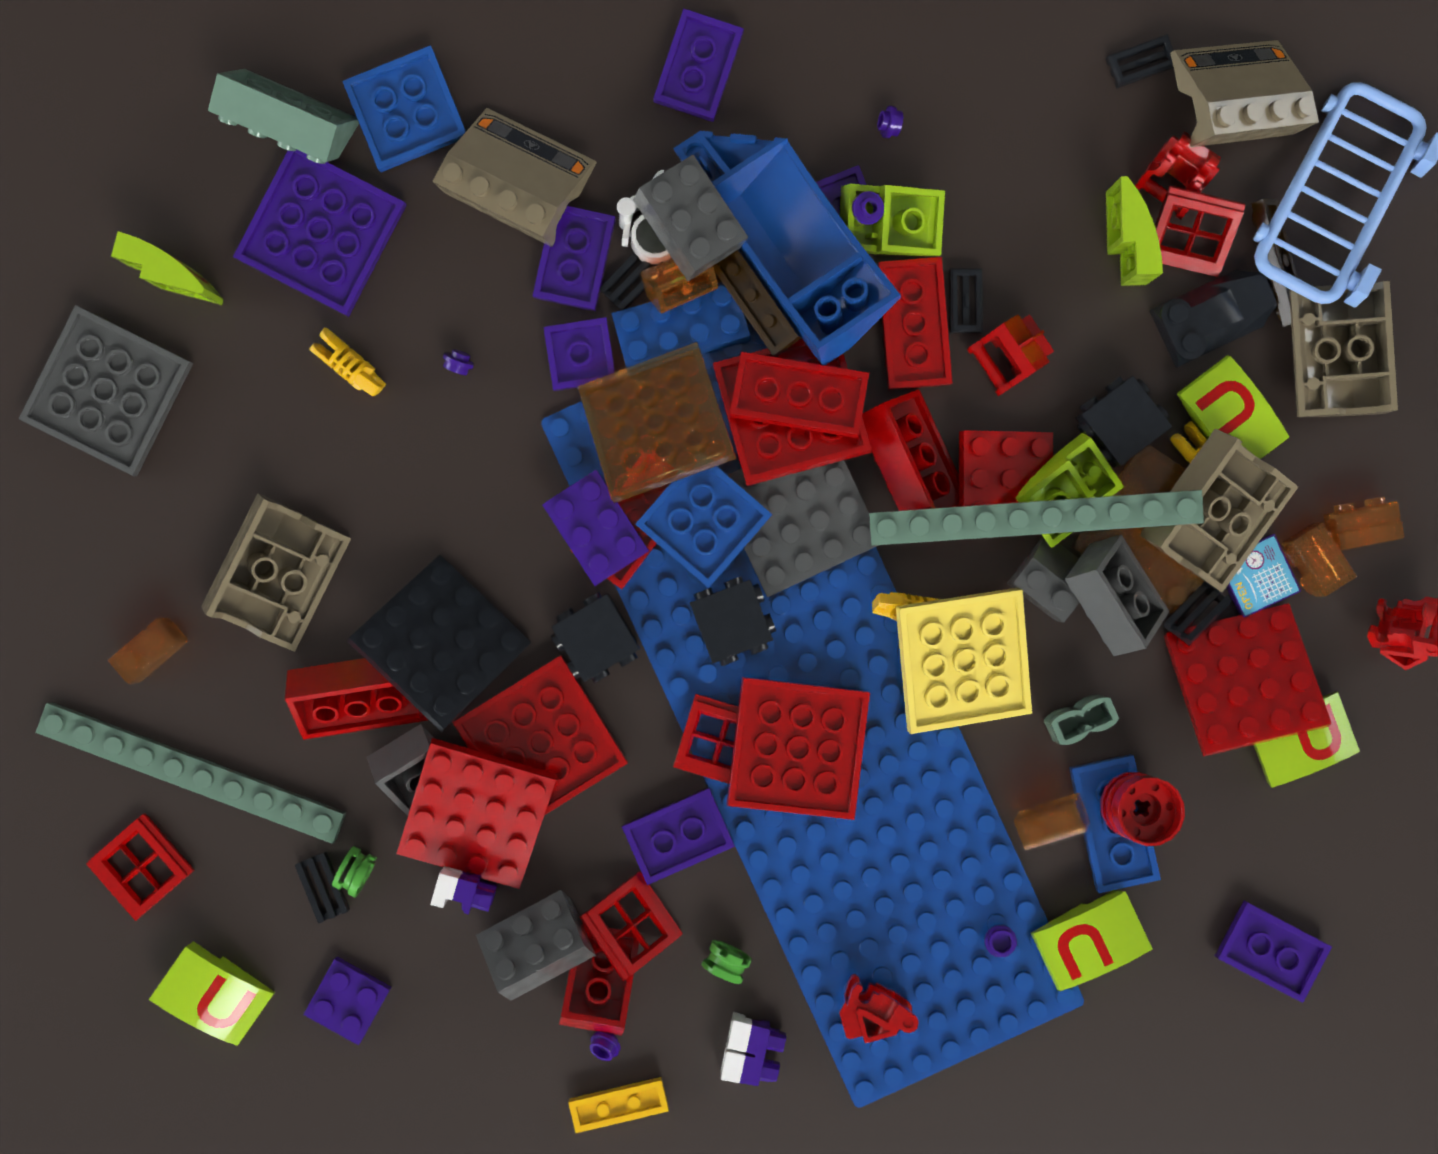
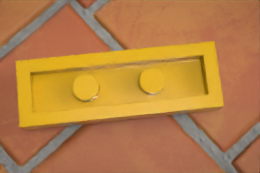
[568,1077,669,1133]

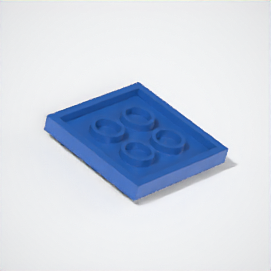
[342,45,466,172]
[635,451,772,588]

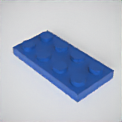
[611,282,751,375]
[1069,754,1161,893]

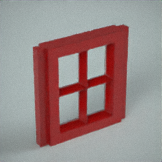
[1155,186,1246,277]
[673,693,739,784]
[86,813,195,921]
[580,871,683,981]

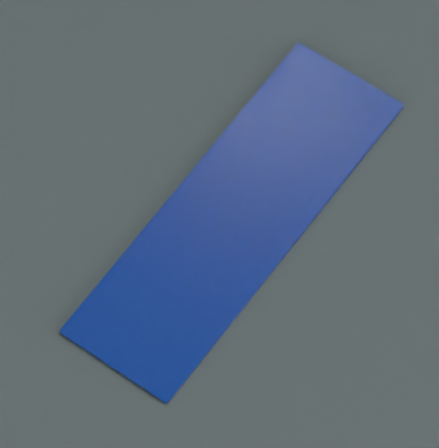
[541,323,1084,1108]

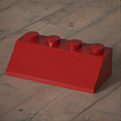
[862,389,959,511]
[285,658,428,740]

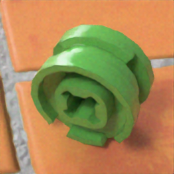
[332,846,377,898]
[702,940,752,984]

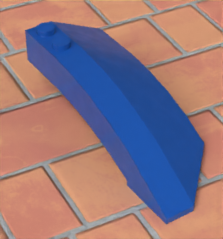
[673,131,901,365]

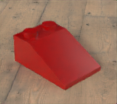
[559,923,639,1036]

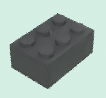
[633,155,748,281]
[1065,534,1169,656]
[476,890,596,1001]

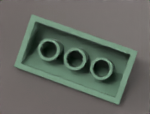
[208,69,359,164]

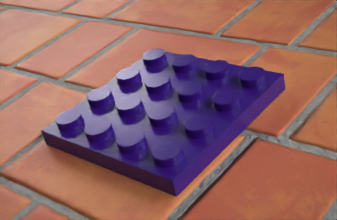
[233,149,407,317]

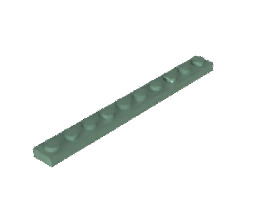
[869,490,1204,546]
[35,702,347,844]

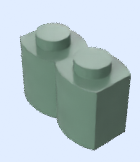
[1044,695,1119,745]

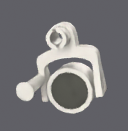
[617,170,671,265]

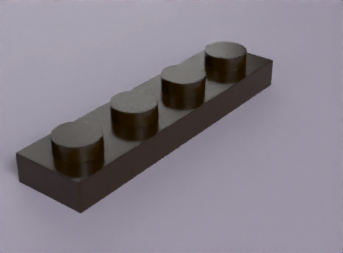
[1251,198,1298,327]
[712,249,802,357]

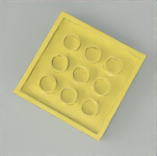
[896,588,1032,734]

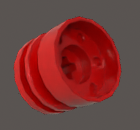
[1100,771,1185,846]

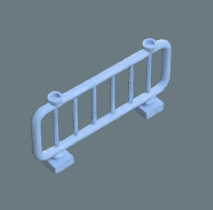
[1253,82,1438,308]

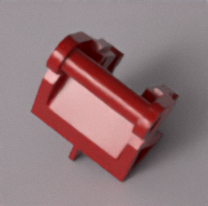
[1135,131,1221,220]
[967,314,1054,396]
[1367,596,1438,671]
[839,974,919,1044]

